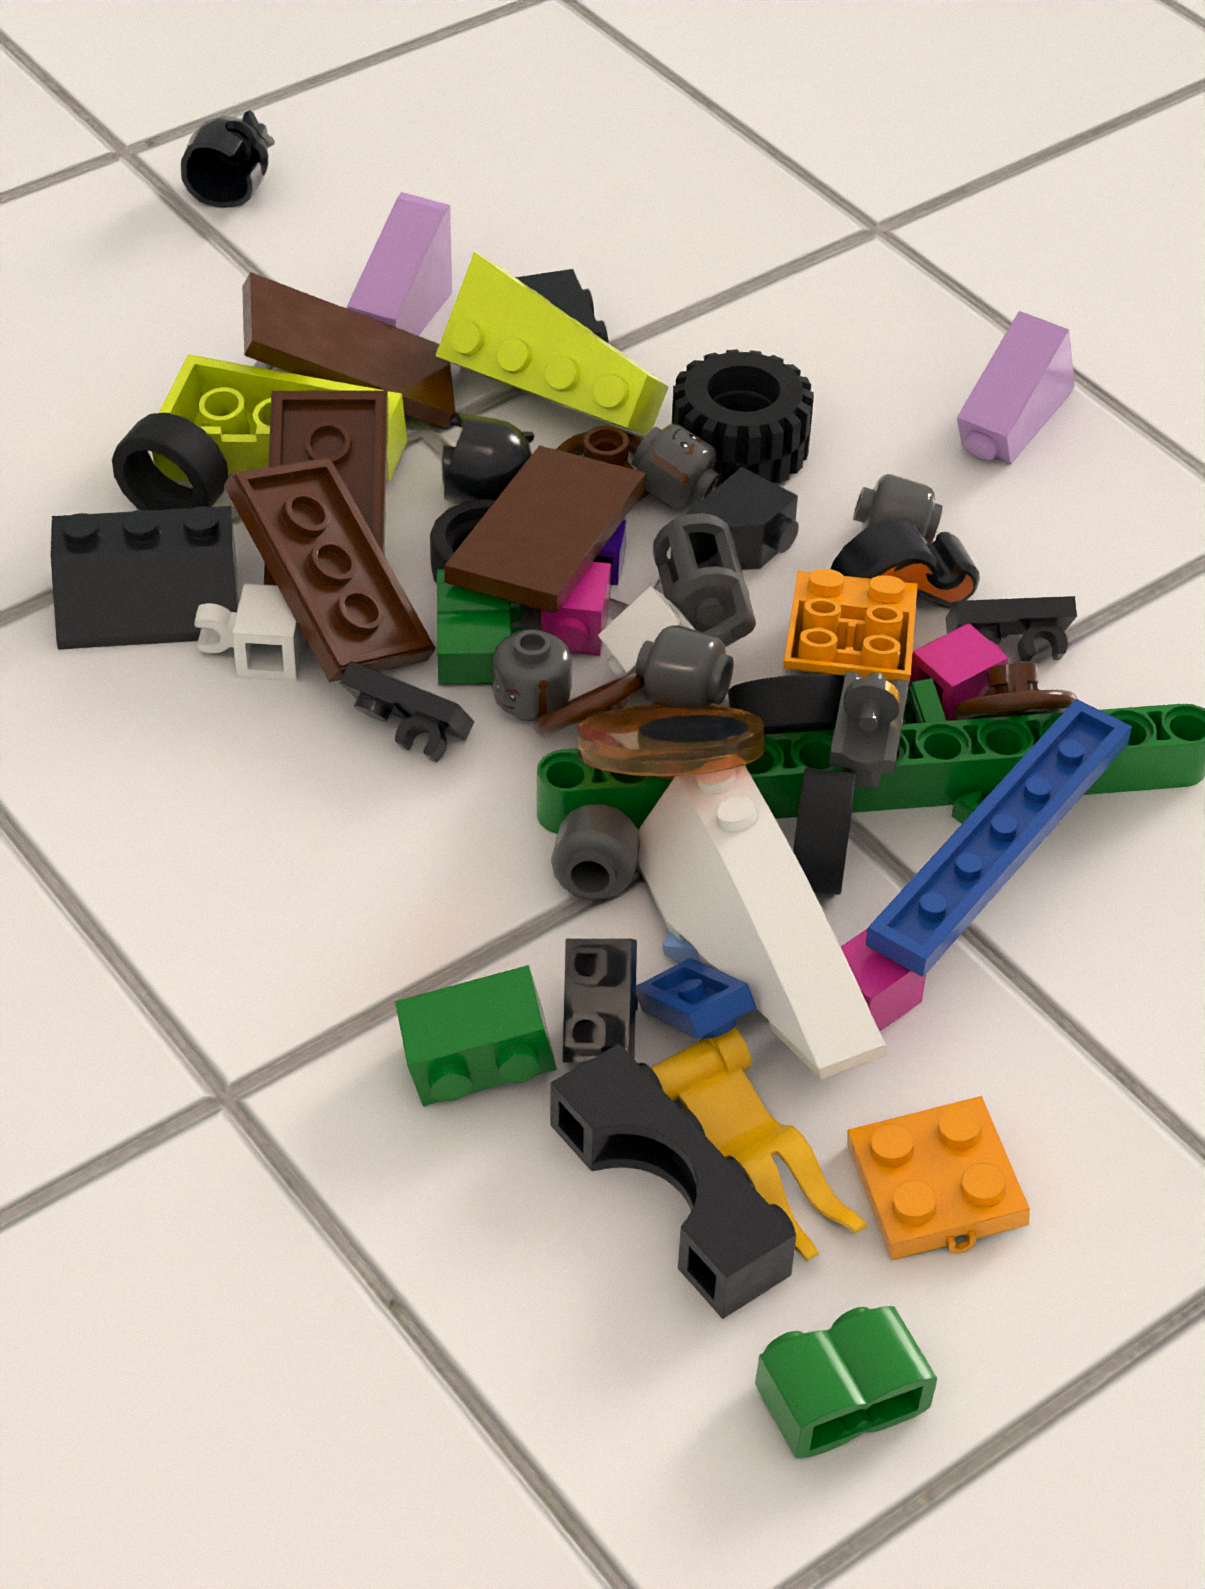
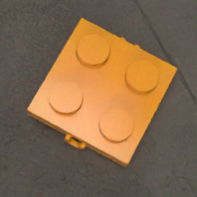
[847,1096,1030,1261]

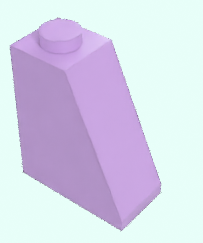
[347,192,452,336]
[957,311,1075,464]

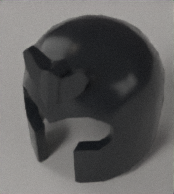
[181,110,275,208]
[442,413,535,504]

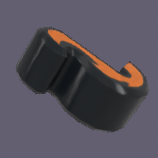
[830,520,980,608]

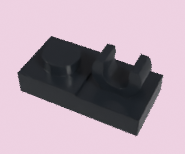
[945,596,1077,661]
[340,661,475,762]

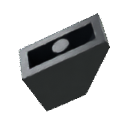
[670,467,799,570]

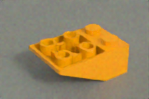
[783,569,918,683]

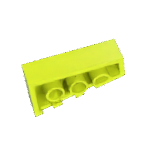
[435,252,669,436]
[152,354,407,481]

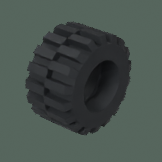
[671,349,814,487]

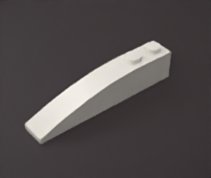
[636,753,887,1079]

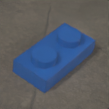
[636,958,757,1039]

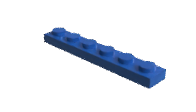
[865,699,1132,977]

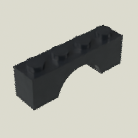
[550,1044,796,1319]

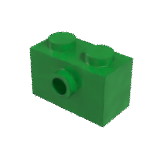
[395,965,557,1106]

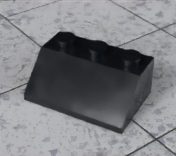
[50,506,238,650]

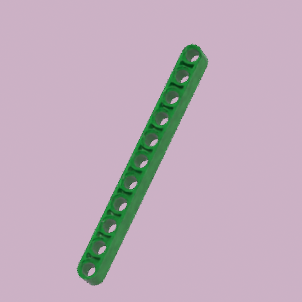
[537,704,1205,834]

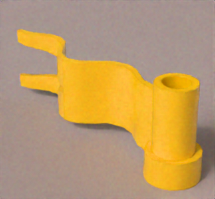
[650,1027,867,1261]

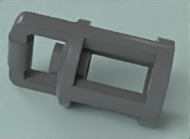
[653,513,756,647]

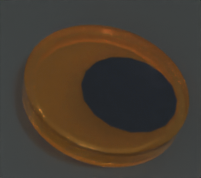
[576,704,765,780]

